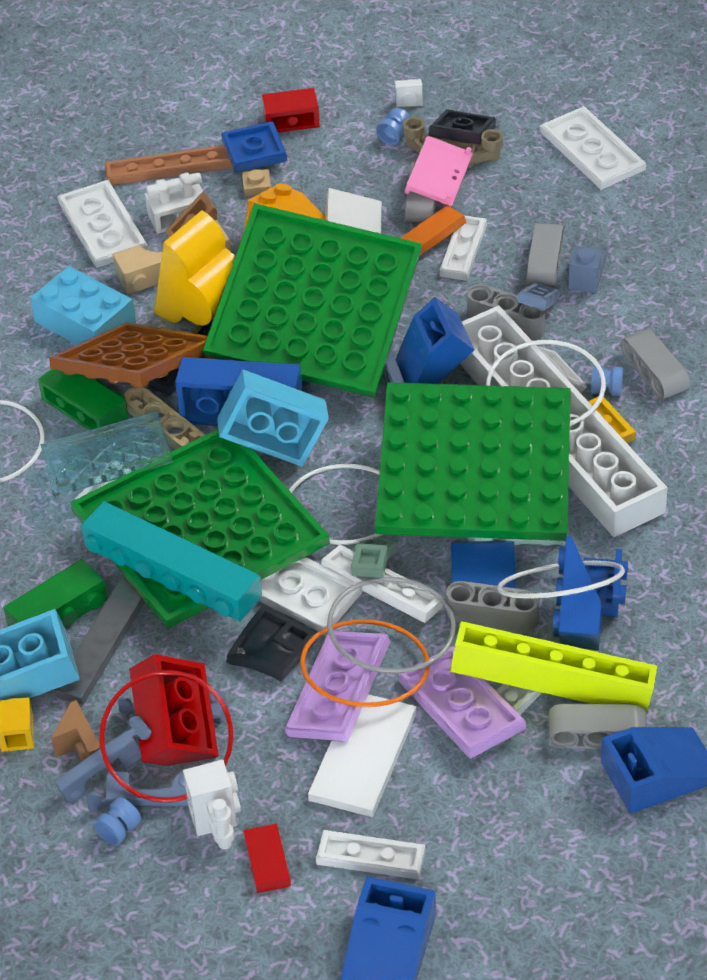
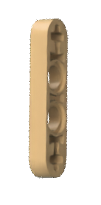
[124,387,205,450]

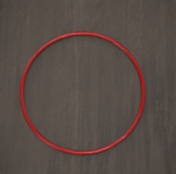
[99,670,234,803]

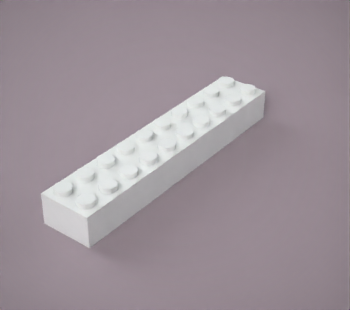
[460,305,667,537]

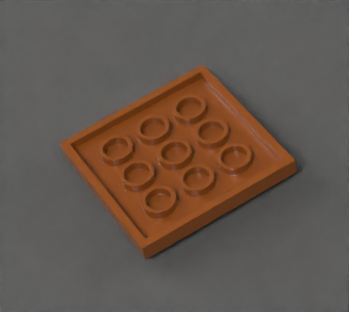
[49,322,208,387]

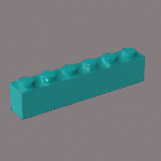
[81,501,262,622]

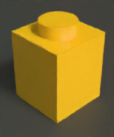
[0,697,35,752]

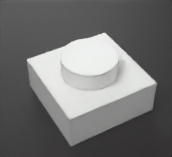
[395,79,423,107]

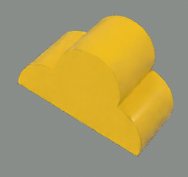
[154,210,236,326]

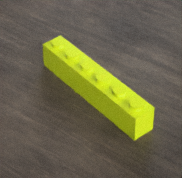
[450,621,657,714]

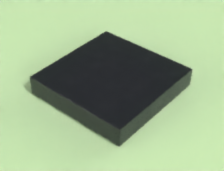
[428,109,497,145]

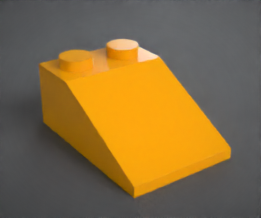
[244,183,325,230]

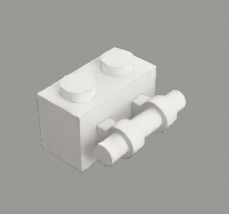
[145,172,203,234]
[183,759,241,849]

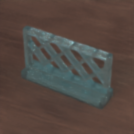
[40,411,173,497]

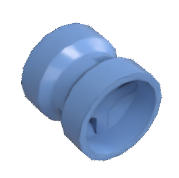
[376,108,410,145]
[591,365,623,396]
[93,797,142,846]

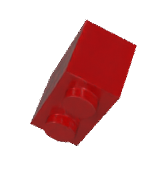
[262,87,320,133]

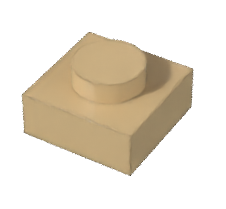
[242,169,271,197]

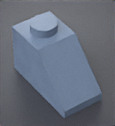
[568,246,608,293]

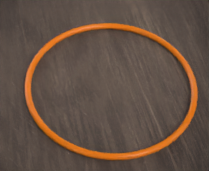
[300,619,430,707]

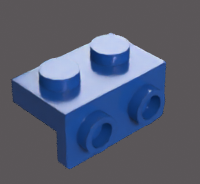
[583,549,628,617]

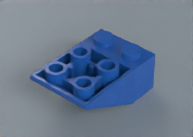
[395,297,475,384]
[553,536,602,650]
[601,727,707,814]
[340,876,437,980]

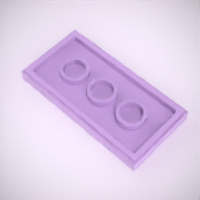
[284,631,390,741]
[398,646,526,759]

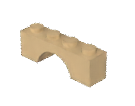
[113,220,231,294]

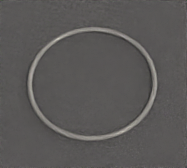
[327,577,456,674]

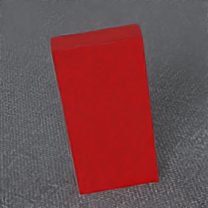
[243,823,291,893]

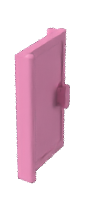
[404,136,473,206]

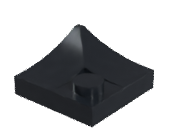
[226,604,317,682]

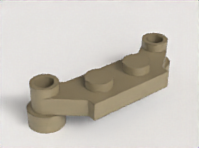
[403,117,503,168]

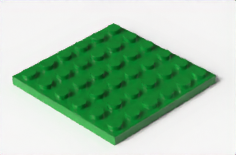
[203,203,422,398]
[375,382,571,541]
[70,429,330,629]

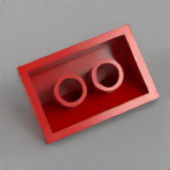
[129,654,219,766]

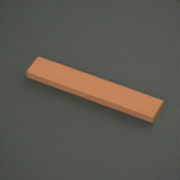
[104,145,233,185]

